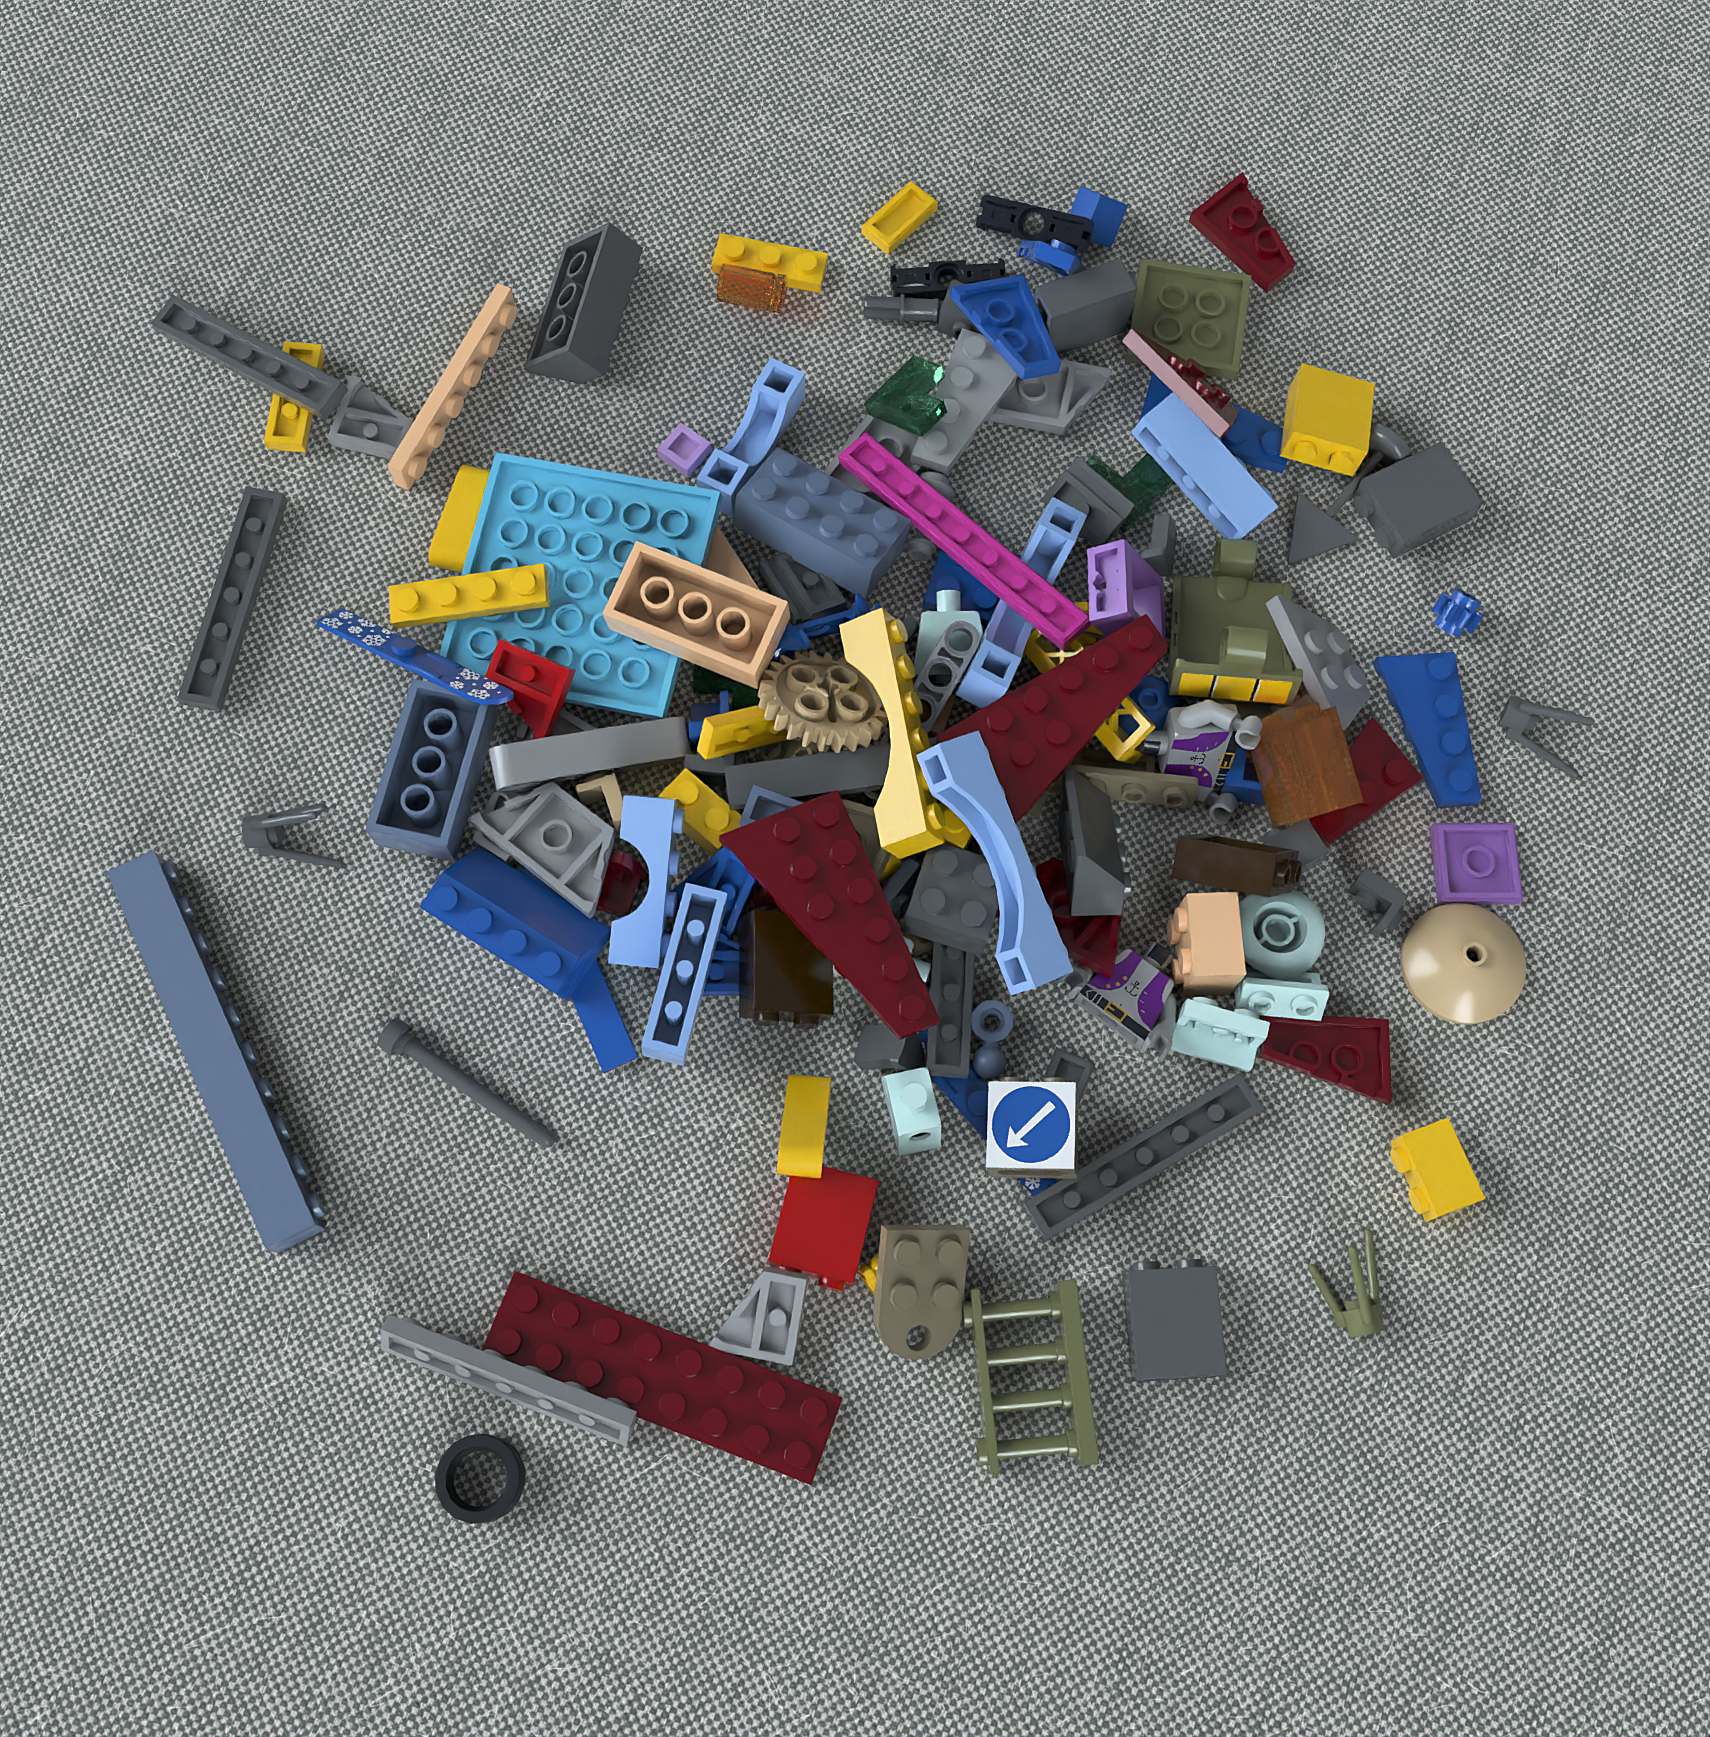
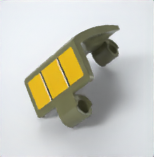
[1168,538,1303,706]

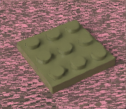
[1125,258,1252,380]

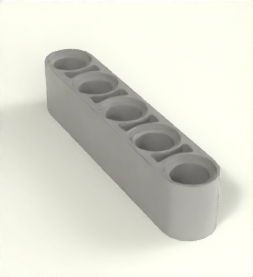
[863,621,980,801]
[489,716,692,791]

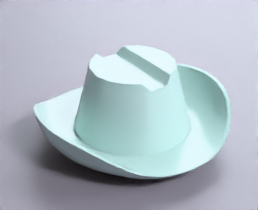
[1239,890,1325,979]

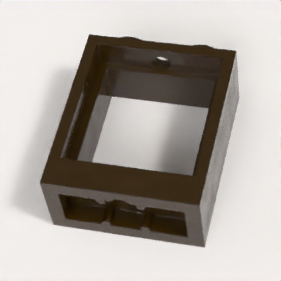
[1171,833,1302,897]

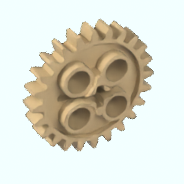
[757,650,888,753]

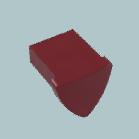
[596,851,649,917]

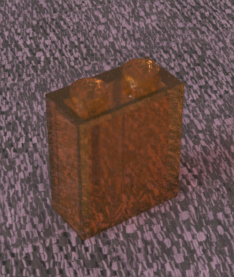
[1250,702,1364,827]

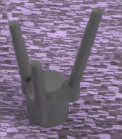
[1499,695,1595,778]
[242,803,343,868]

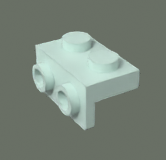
[1234,967,1329,1021]
[1170,997,1270,1072]

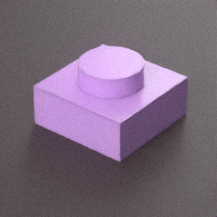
[657,423,712,477]

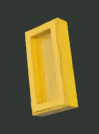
[861,181,938,255]

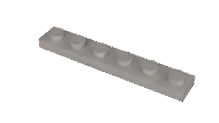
[380,1314,637,1447]

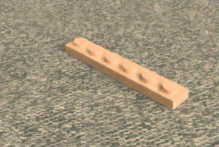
[387,283,517,490]

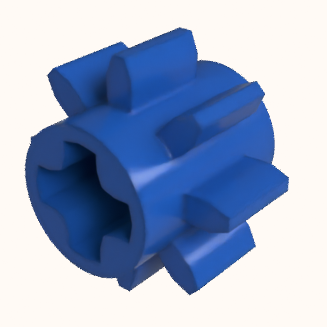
[1432,588,1484,637]

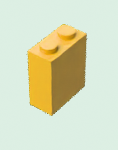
[1280,363,1375,477]

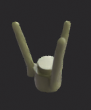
[1308,1229,1384,1338]

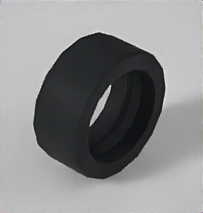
[435,1434,525,1524]

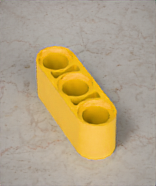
[429,464,490,574]
[777,1074,831,1179]

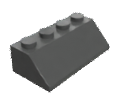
[524,222,643,384]

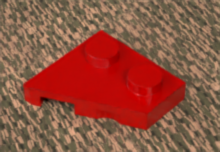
[485,639,576,739]

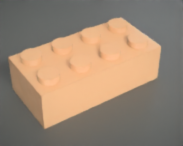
[602,541,790,689]

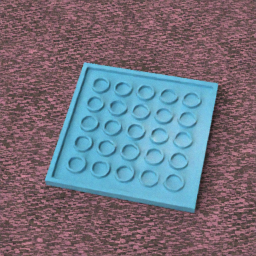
[439,452,723,720]

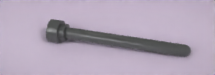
[377,1017,555,1148]

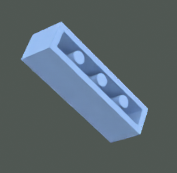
[1131,392,1279,540]
[641,883,727,1066]

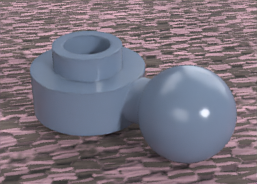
[971,1000,1013,1079]

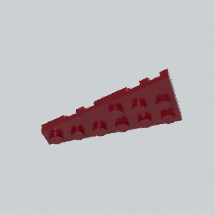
[936,614,1169,824]
[719,790,941,1040]

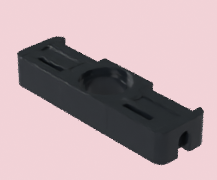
[976,195,1094,253]
[890,258,1007,301]

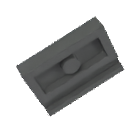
[1041,456,1137,547]
[758,552,847,626]

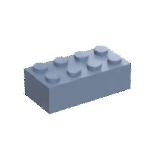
[732,447,911,599]
[365,678,499,862]

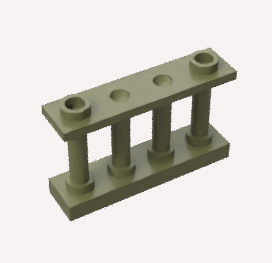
[962,1280,1099,1475]

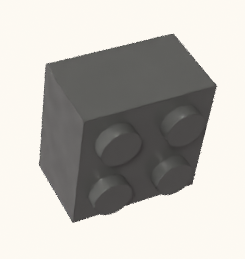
[902,843,999,957]

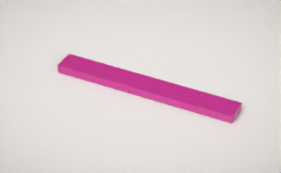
[838,432,1091,651]

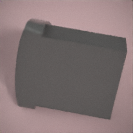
[1138,514,1177,577]
[854,1024,926,1070]

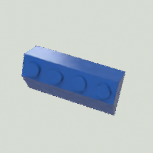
[419,846,611,1002]

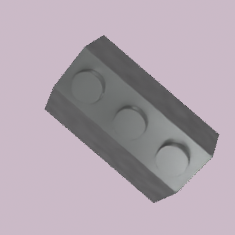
[1058,768,1131,916]

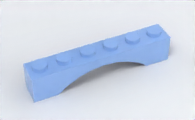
[955,497,1087,709]
[916,730,1074,995]

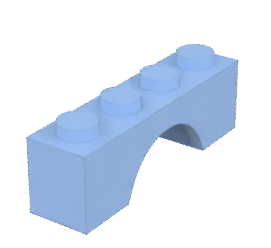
[696,357,805,518]
[608,794,685,968]

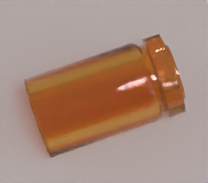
[717,263,788,313]

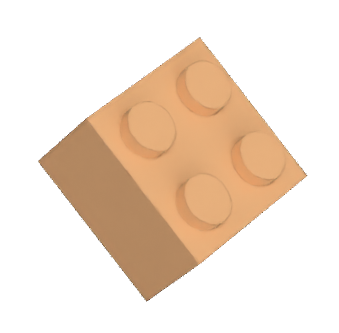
[1167,892,1246,997]

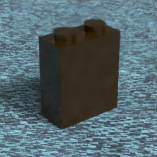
[739,909,834,1029]

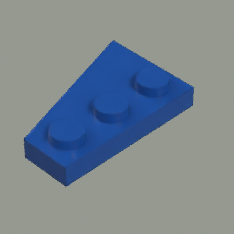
[1016,239,1087,277]

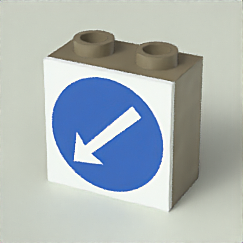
[986,1077,1079,1179]

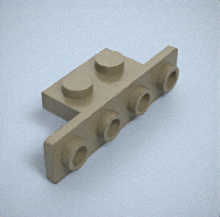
[1044,748,1198,808]

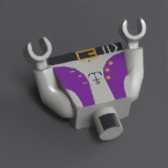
[1138,700,1263,825]
[1054,943,1177,1062]

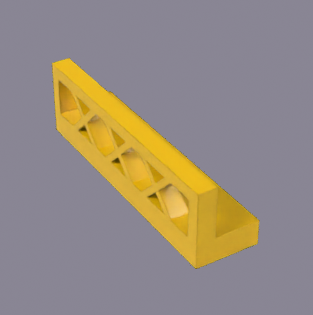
[1023,629,1156,764]

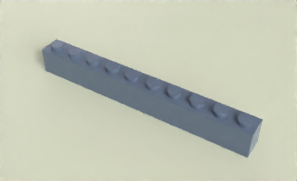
[107,850,326,1253]

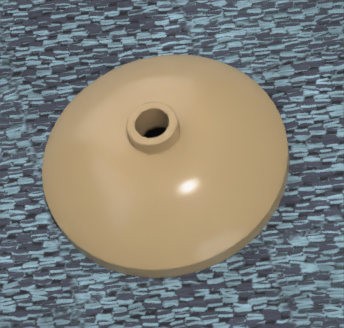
[1400,903,1526,1025]

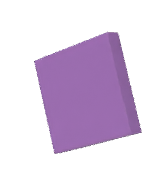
[1430,823,1523,905]

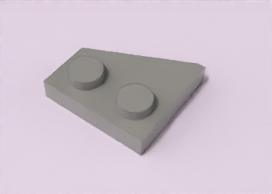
[327,375,413,459]
[710,1266,809,1366]

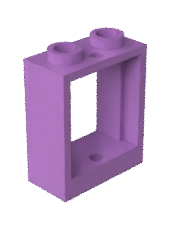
[1087,539,1166,641]

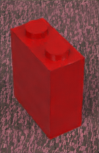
[768,1166,879,1292]

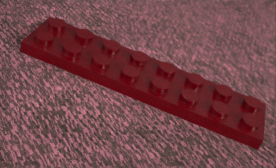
[481,1271,843,1485]

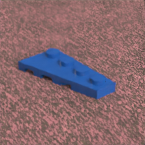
[1372,652,1482,808]

